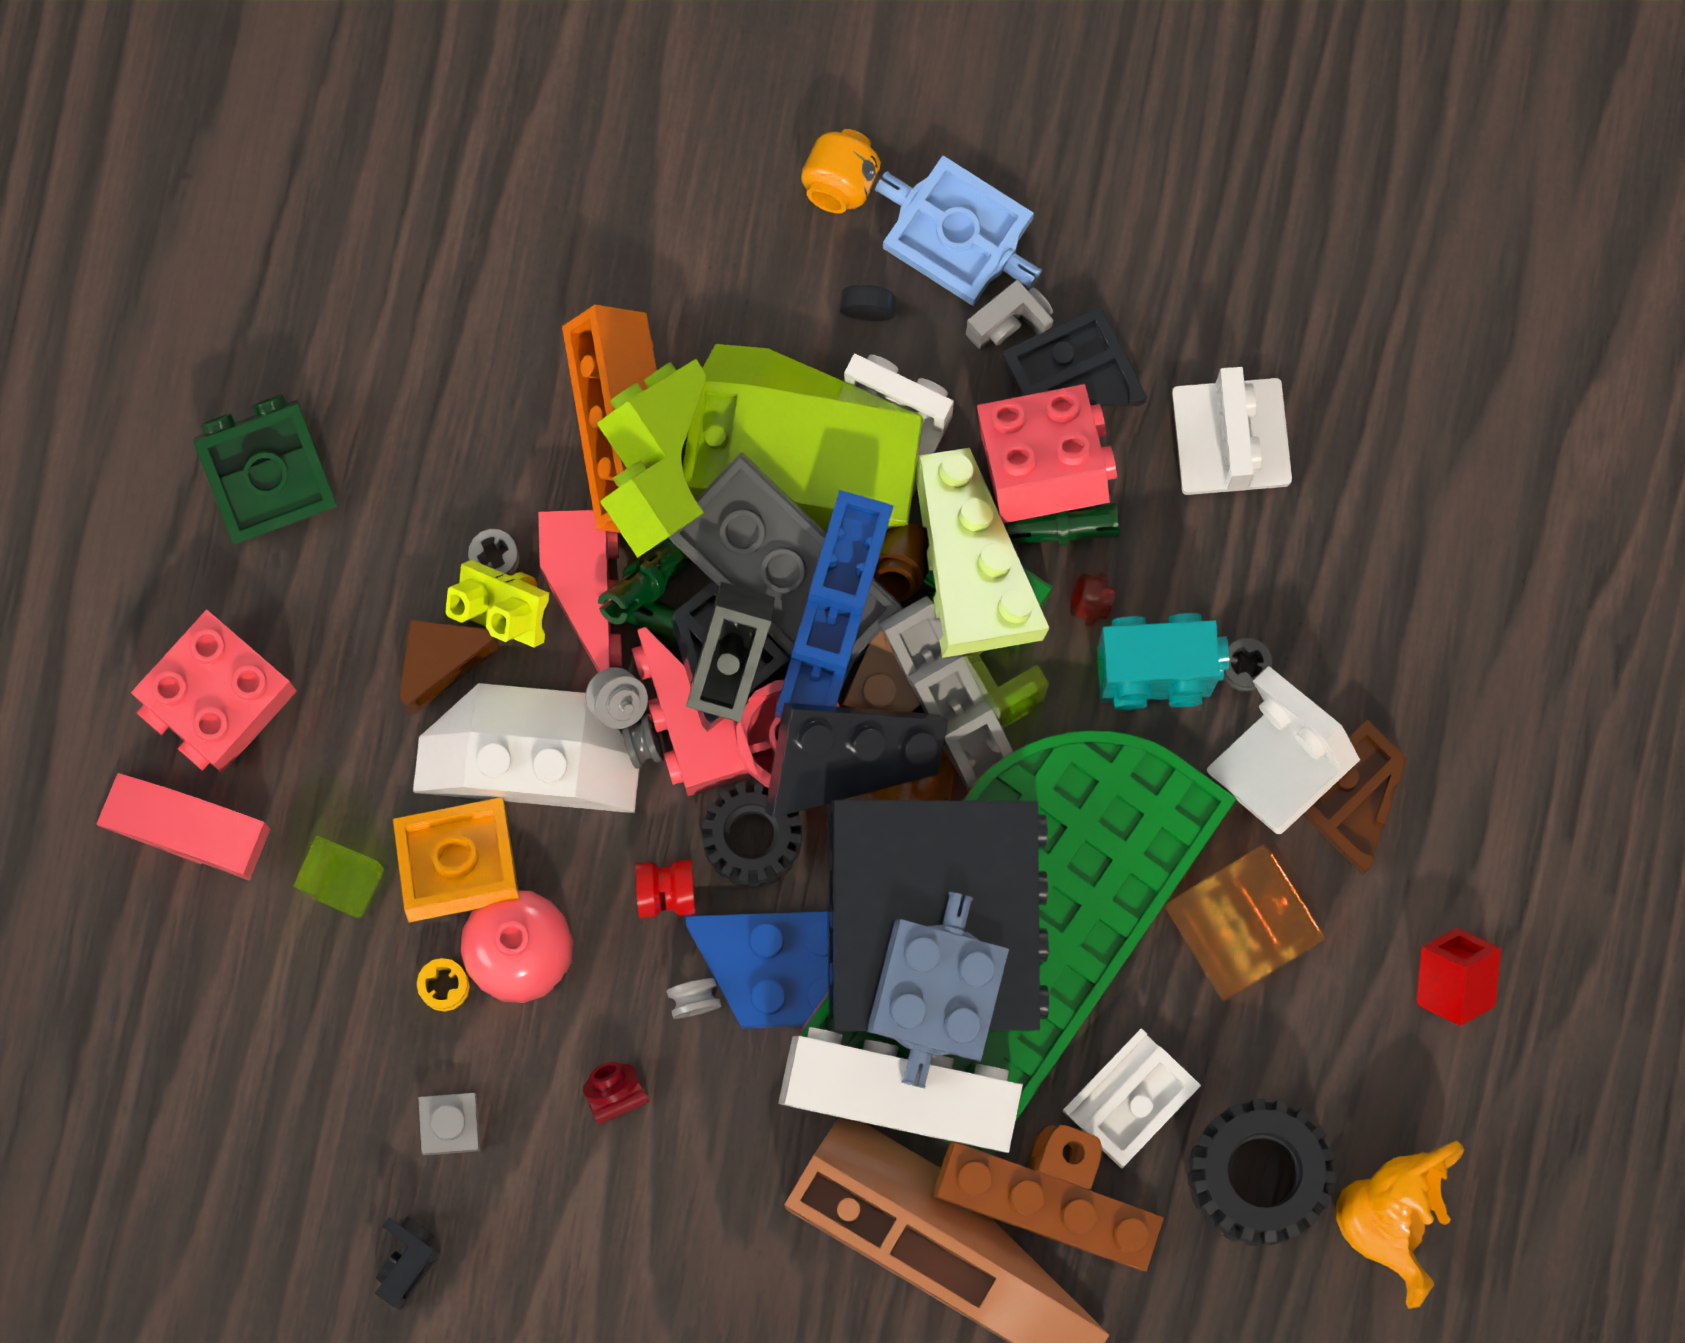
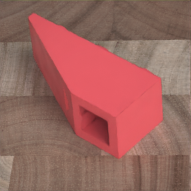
[538,510,623,673]
[631,627,752,796]

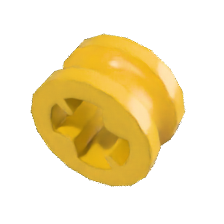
[417,958,470,1012]

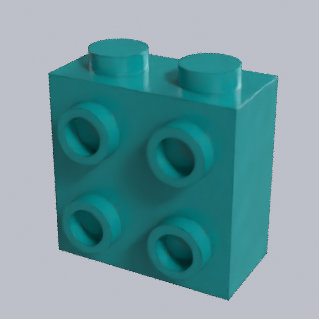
[1097,613,1229,711]

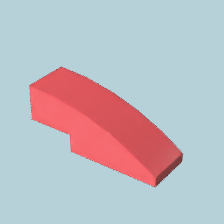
[96,773,270,881]

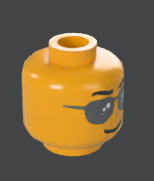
[801,129,881,213]

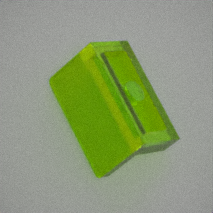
[964,652,1049,729]

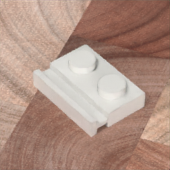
[1062,1028,1201,1169]

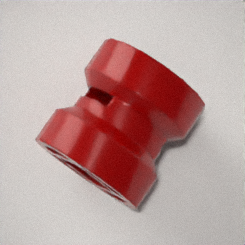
[635,859,696,919]

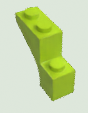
[597,359,706,558]

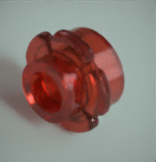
[1070,573,1115,626]

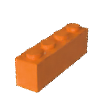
[562,305,657,533]

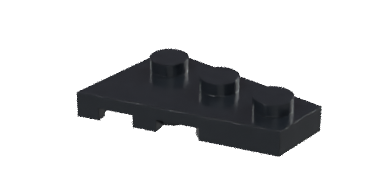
[765,703,948,818]

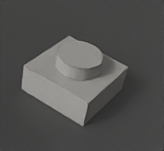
[418,1093,480,1155]

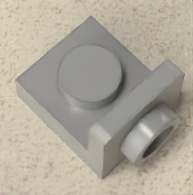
[966,279,1053,350]

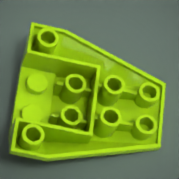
[683,344,923,557]

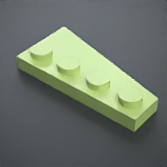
[915,448,1049,658]

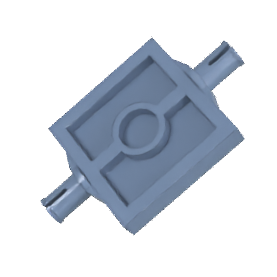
[867,892,1009,1089]

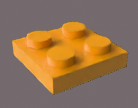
[393,797,519,922]

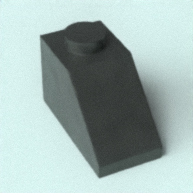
[686,582,775,722]

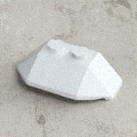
[413,683,640,813]

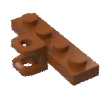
[932,1125,1164,1272]

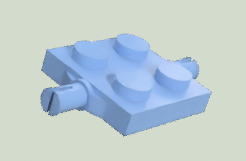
[875,156,1042,306]

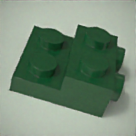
[193,394,337,545]

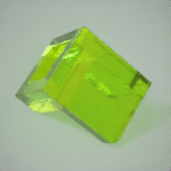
[293,835,384,918]

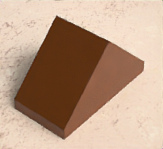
[399,620,499,716]

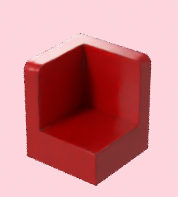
[1417,927,1501,1026]

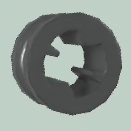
[1224,638,1272,692]
[622,713,664,769]

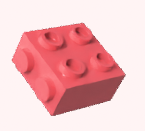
[977,384,1117,523]
[131,609,297,774]

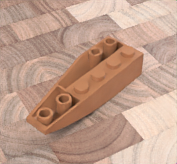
[784,1117,1109,1343]

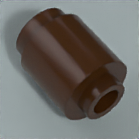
[873,522,929,602]

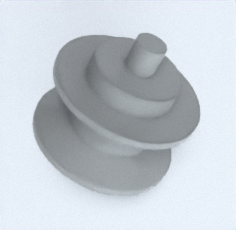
[585,667,648,729]

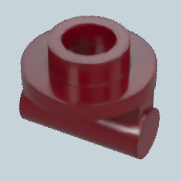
[583,1062,649,1125]

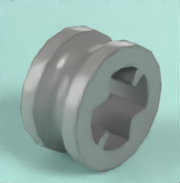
[468,529,520,576]
[666,978,722,1019]

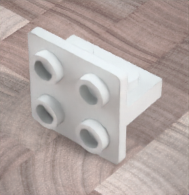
[1172,367,1292,495]

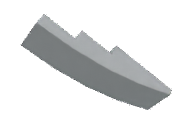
[878,596,1013,791]

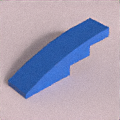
[775,490,894,718]

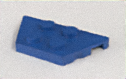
[686,911,828,1029]

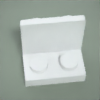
[1207,666,1360,834]

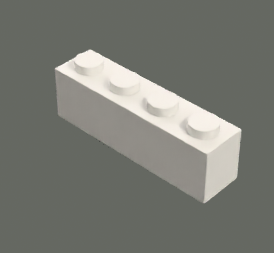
[778,1027,1023,1153]

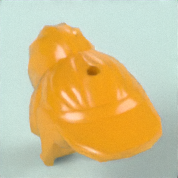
[1336,1140,1464,1309]

